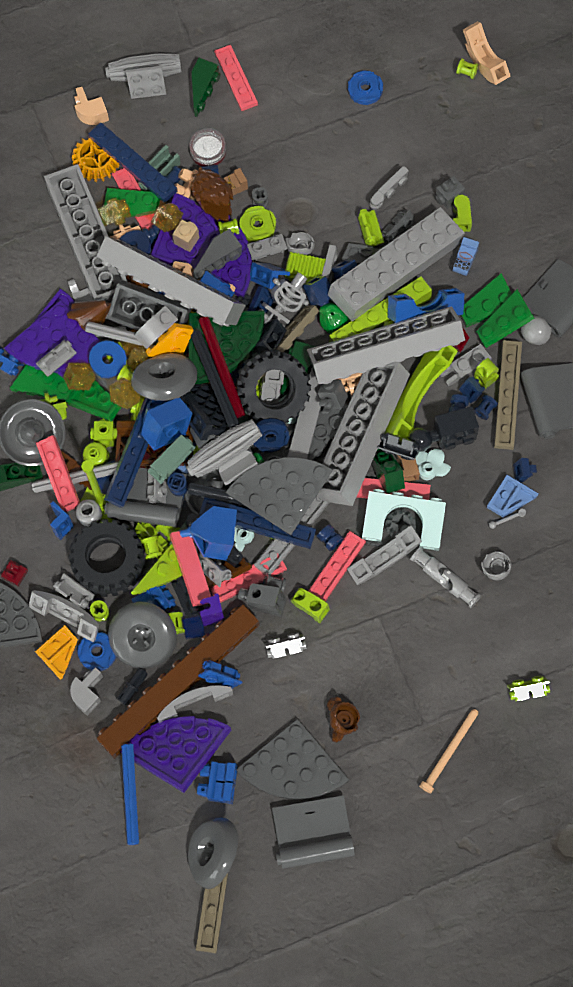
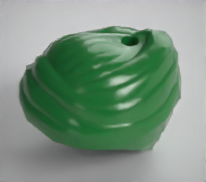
[319,302,351,334]

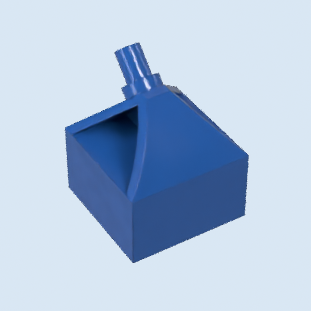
[141,397,192,450]
[180,506,237,560]

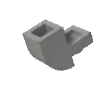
[134,306,178,349]
[70,667,103,716]

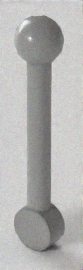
[489,509,526,529]

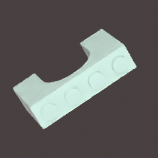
[362,489,446,551]

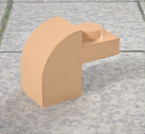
[74,87,109,125]

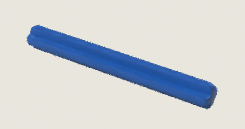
[121,744,139,845]

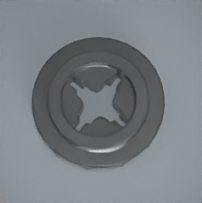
[385,509,416,538]

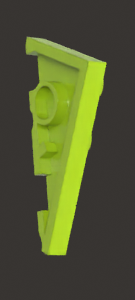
[131,544,183,595]

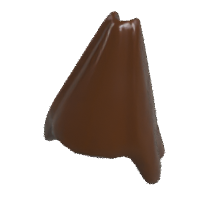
[67,300,111,331]

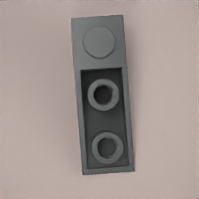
[193,229,242,280]

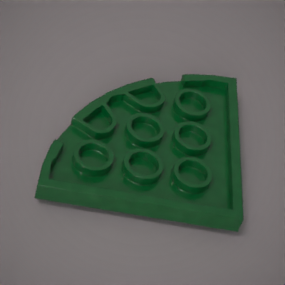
[189,311,265,385]

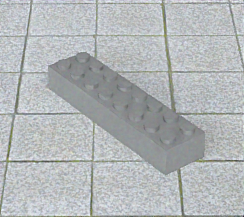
[44,164,127,303]
[328,207,465,322]
[96,236,246,327]
[307,306,465,384]
[317,362,410,506]

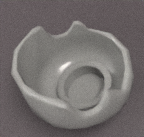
[286,232,315,256]
[521,315,551,346]
[481,551,512,581]

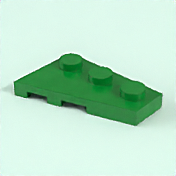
[101,188,160,225]
[460,273,512,328]
[477,289,535,348]
[10,365,77,403]
[66,372,121,422]

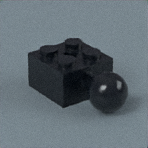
[408,406,479,452]

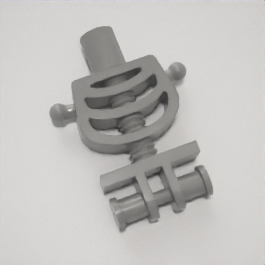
[258,272,309,327]

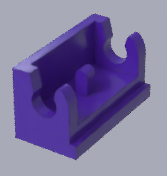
[200,593,224,626]

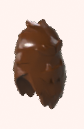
[190,167,233,221]

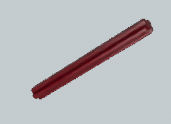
[199,316,245,418]

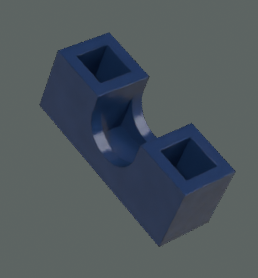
[303,259,357,307]

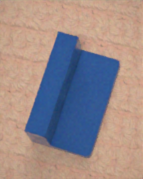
[250,262,290,289]
[50,501,74,540]

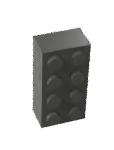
[107,280,192,334]

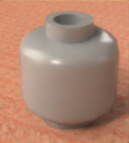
[76,499,102,527]

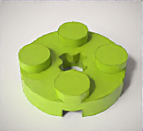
[239,206,276,242]

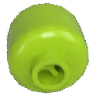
[83,442,110,467]

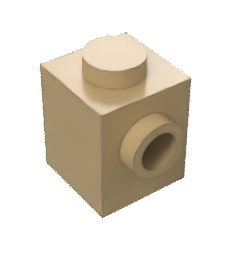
[172,220,199,252]

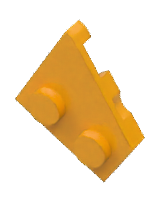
[146,323,193,357]
[35,625,78,680]

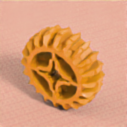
[72,136,120,183]

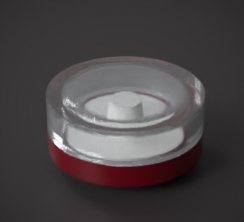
[189,128,226,167]

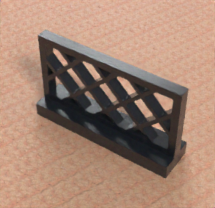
[180,384,229,440]

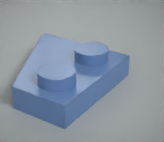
[487,475,539,517]

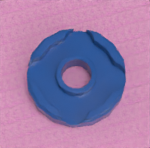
[348,71,383,105]
[89,341,127,379]
[78,632,116,671]

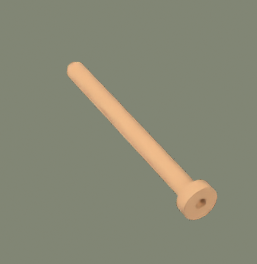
[419,709,478,794]

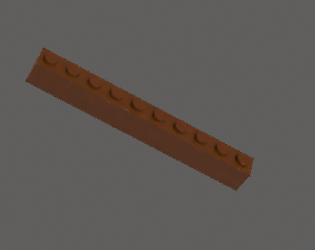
[96,605,260,759]

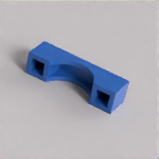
[388,288,464,323]

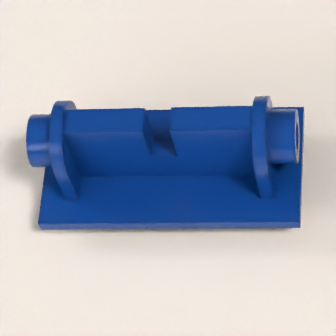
[0,347,24,376]
[146,585,176,611]
[198,660,242,689]

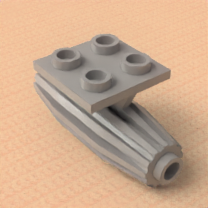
[105,53,182,99]
[186,419,262,485]

